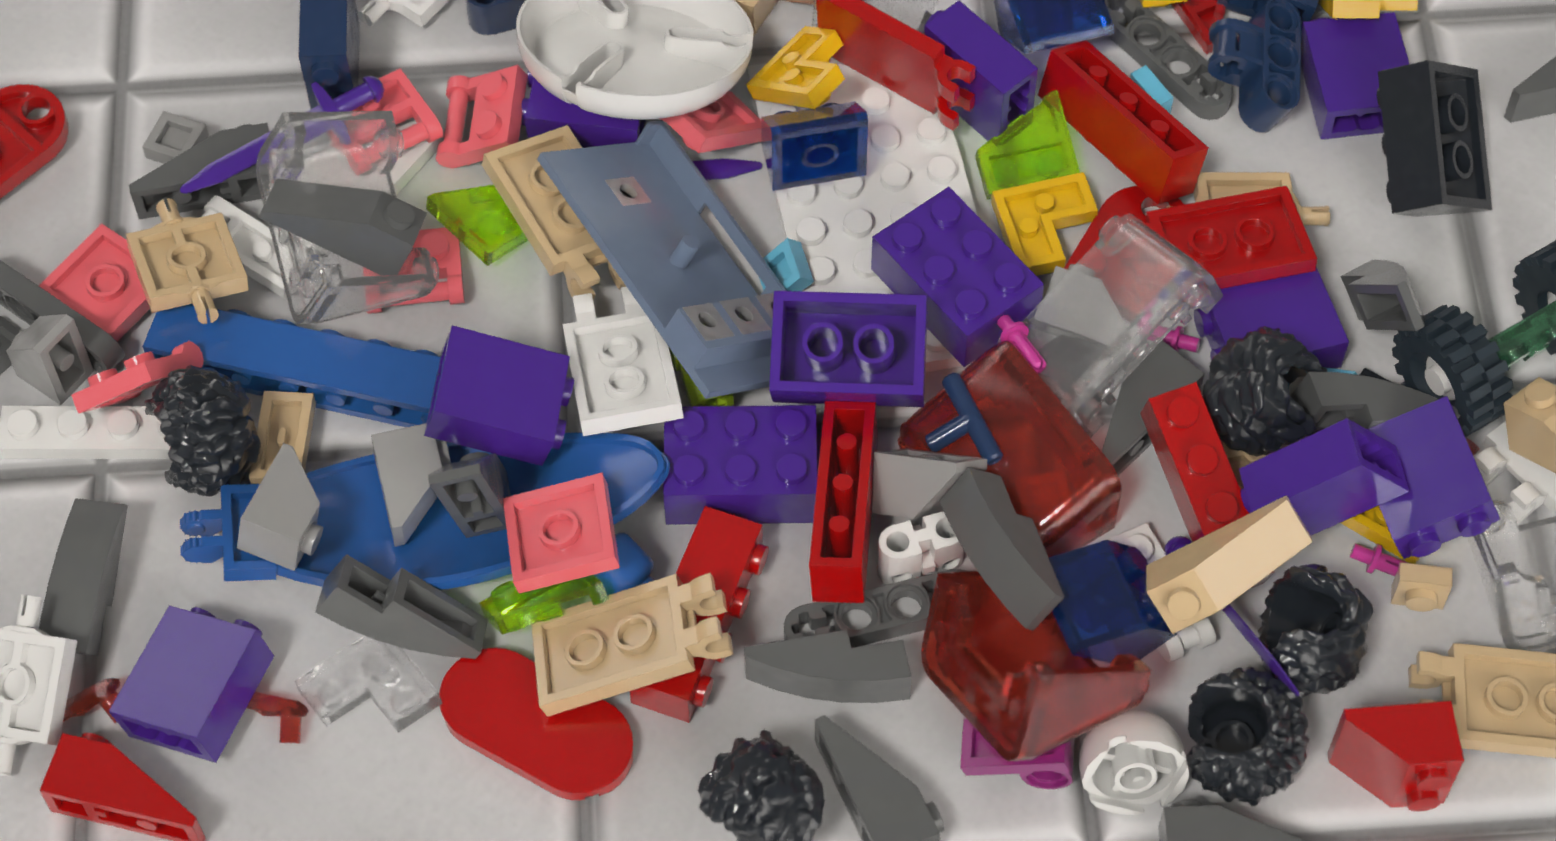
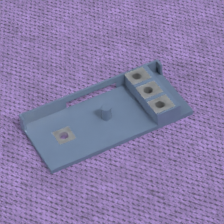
[537,120,787,399]

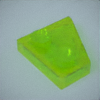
[975,91,1080,200]
[426,185,528,266]
[479,575,609,635]

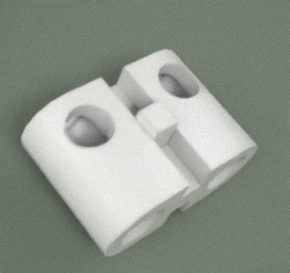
[877,512,964,585]

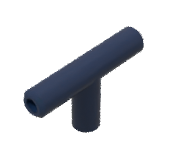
[925,373,1003,465]

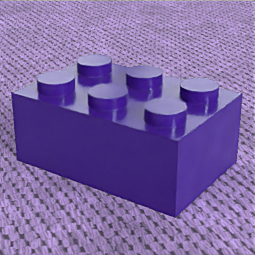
[871,187,1044,367]
[769,291,928,407]
[663,405,817,525]

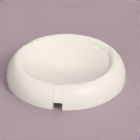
[516,0,753,120]

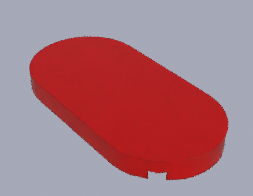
[439,648,633,800]

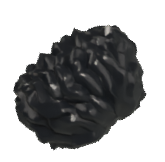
[1202,326,1327,456]
[144,365,261,497]
[1258,563,1374,698]
[1186,666,1310,807]
[698,730,825,841]

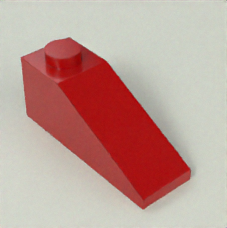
[39,733,205,841]

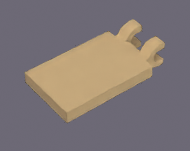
[482,125,626,300]
[531,573,734,717]
[1408,643,1556,758]

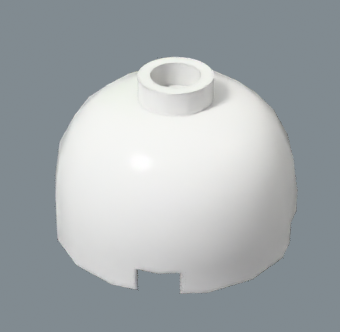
[1079,710,1189,815]

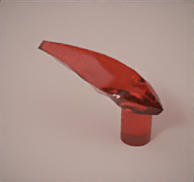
[63,678,120,724]
[246,691,309,744]

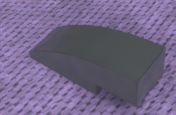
[1341,260,1425,331]
[1291,372,1460,432]
[940,467,1064,630]
[39,498,128,656]
[315,554,488,659]
[744,630,912,703]

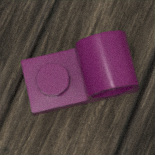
[960,714,1075,789]

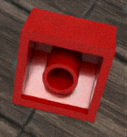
[1327,701,1464,812]

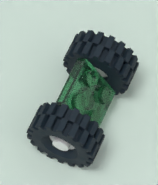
[1392,240,1556,437]

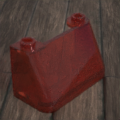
[897,341,1122,566]
[921,571,1151,762]

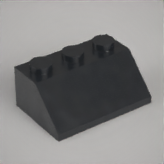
[1377,60,1492,217]

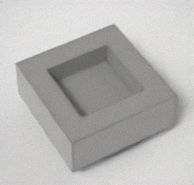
[142,111,209,164]

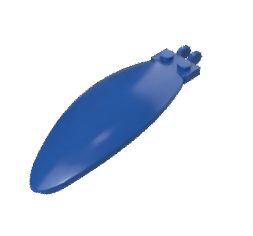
[180,432,670,590]

